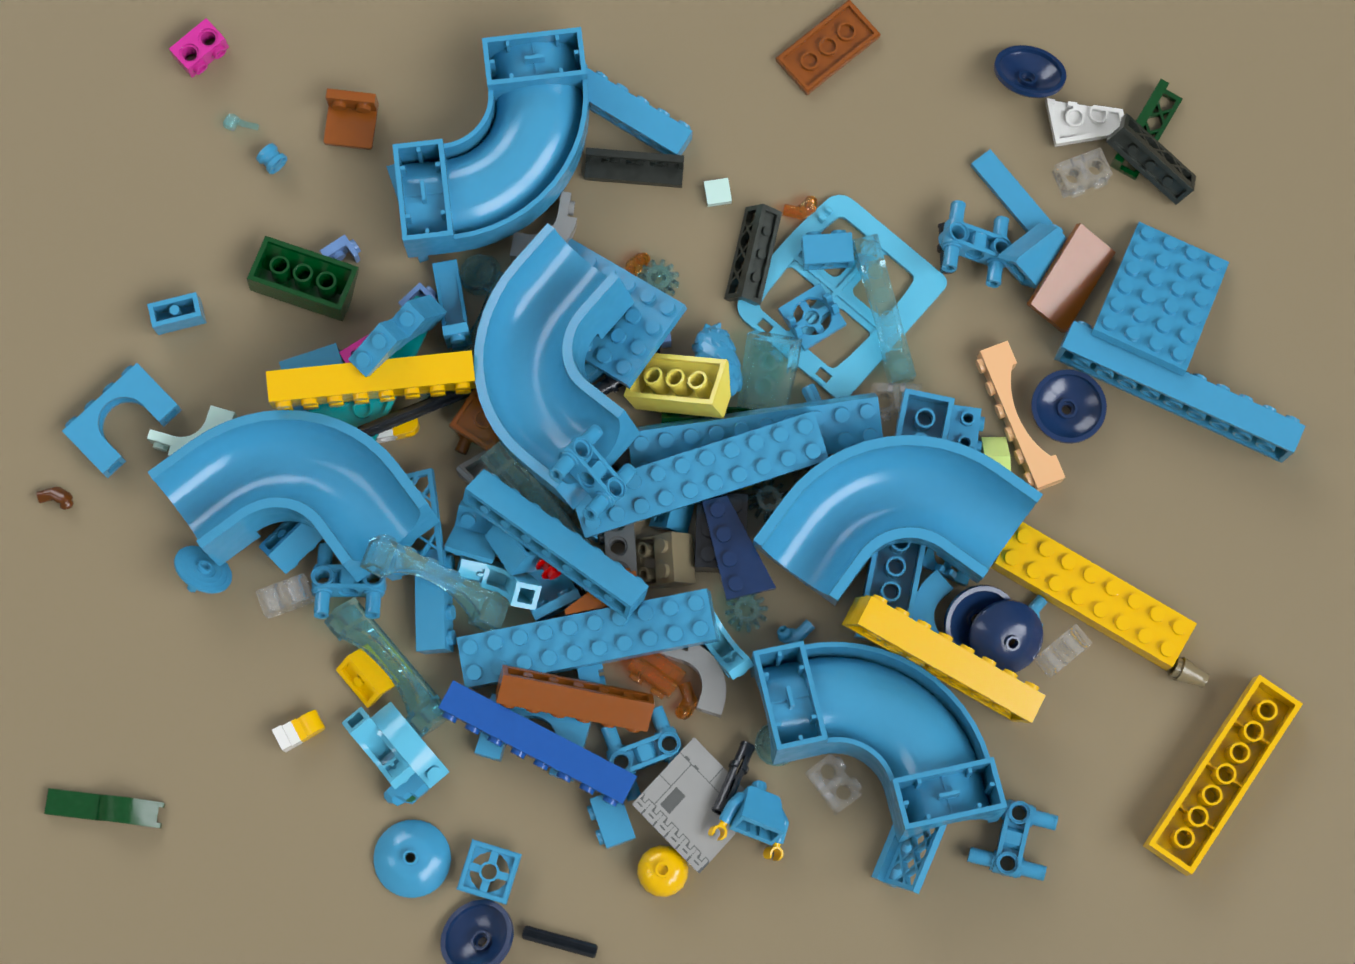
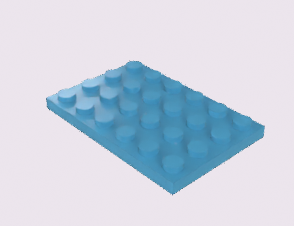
[1091,222,1229,376]
[567,239,687,389]

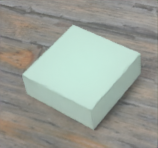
[704,178,732,207]

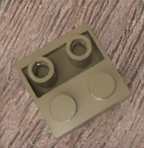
[636,531,696,589]

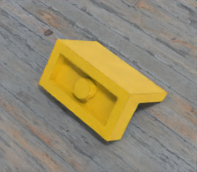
[336,645,398,708]

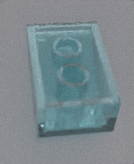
[737,330,802,410]

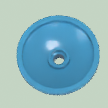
[373,820,451,898]

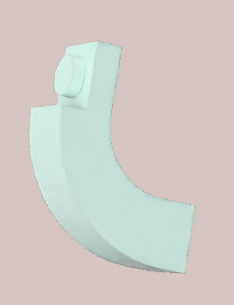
[147,405,238,456]

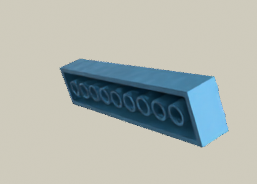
[1054,321,1305,463]
[854,388,955,642]
[629,392,883,468]
[575,411,828,538]
[456,588,720,689]

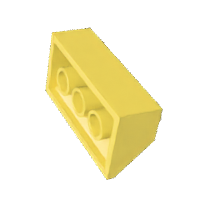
[624,353,731,418]

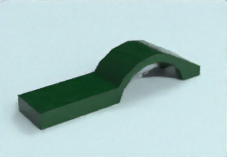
[44,788,165,829]

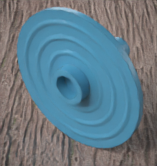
[174,546,232,594]

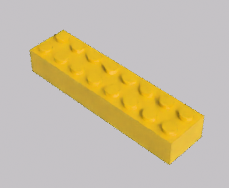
[266,350,476,410]
[991,522,1197,671]
[842,594,1046,723]
[1143,675,1303,876]

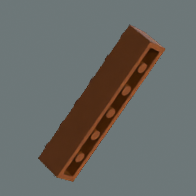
[496,665,655,733]

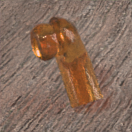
[782,196,818,220]
[625,252,650,276]
[675,681,698,720]

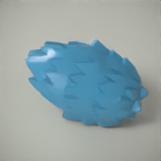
[692,322,743,397]

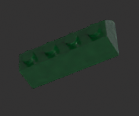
[247,236,359,322]

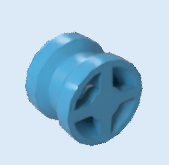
[256,143,288,174]

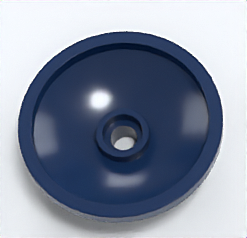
[994,45,1067,98]
[1031,369,1107,444]
[944,585,1012,647]
[969,600,1043,673]
[440,899,514,964]

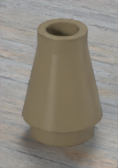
[1168,657,1209,688]

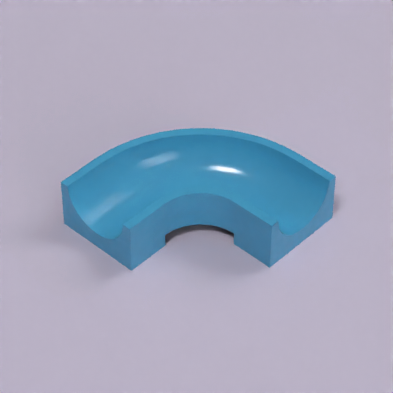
[392,27,589,258]
[474,223,640,510]
[148,410,440,582]
[753,435,1043,606]
[749,641,1007,843]

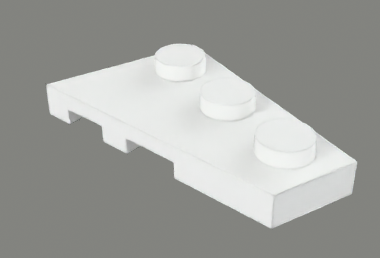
[1045,98,1124,147]

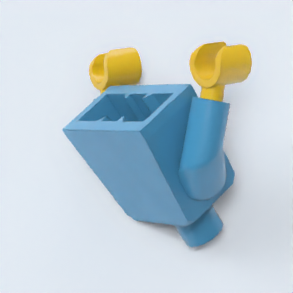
[708,780,789,861]

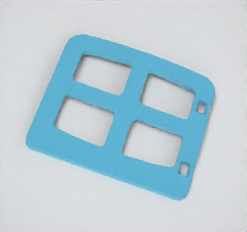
[737,195,947,398]

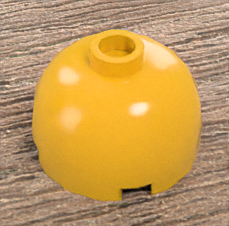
[637,845,688,897]

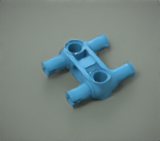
[938,200,1012,288]
[548,424,636,521]
[311,543,387,619]
[601,706,683,802]
[967,799,1058,881]

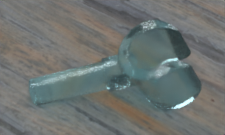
[223,114,259,131]

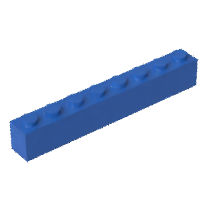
[438,680,637,807]

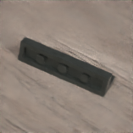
[1106,113,1196,205]
[584,147,684,188]
[724,204,782,306]

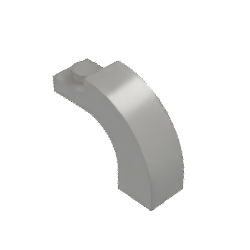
[510,191,577,262]
[660,645,726,718]

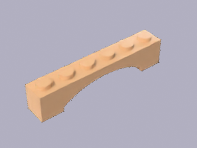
[976,341,1065,491]

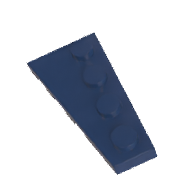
[702,496,776,601]

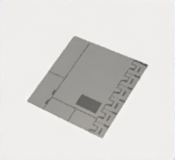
[632,738,745,873]

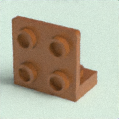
[324,88,379,150]

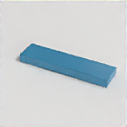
[971,149,1052,233]

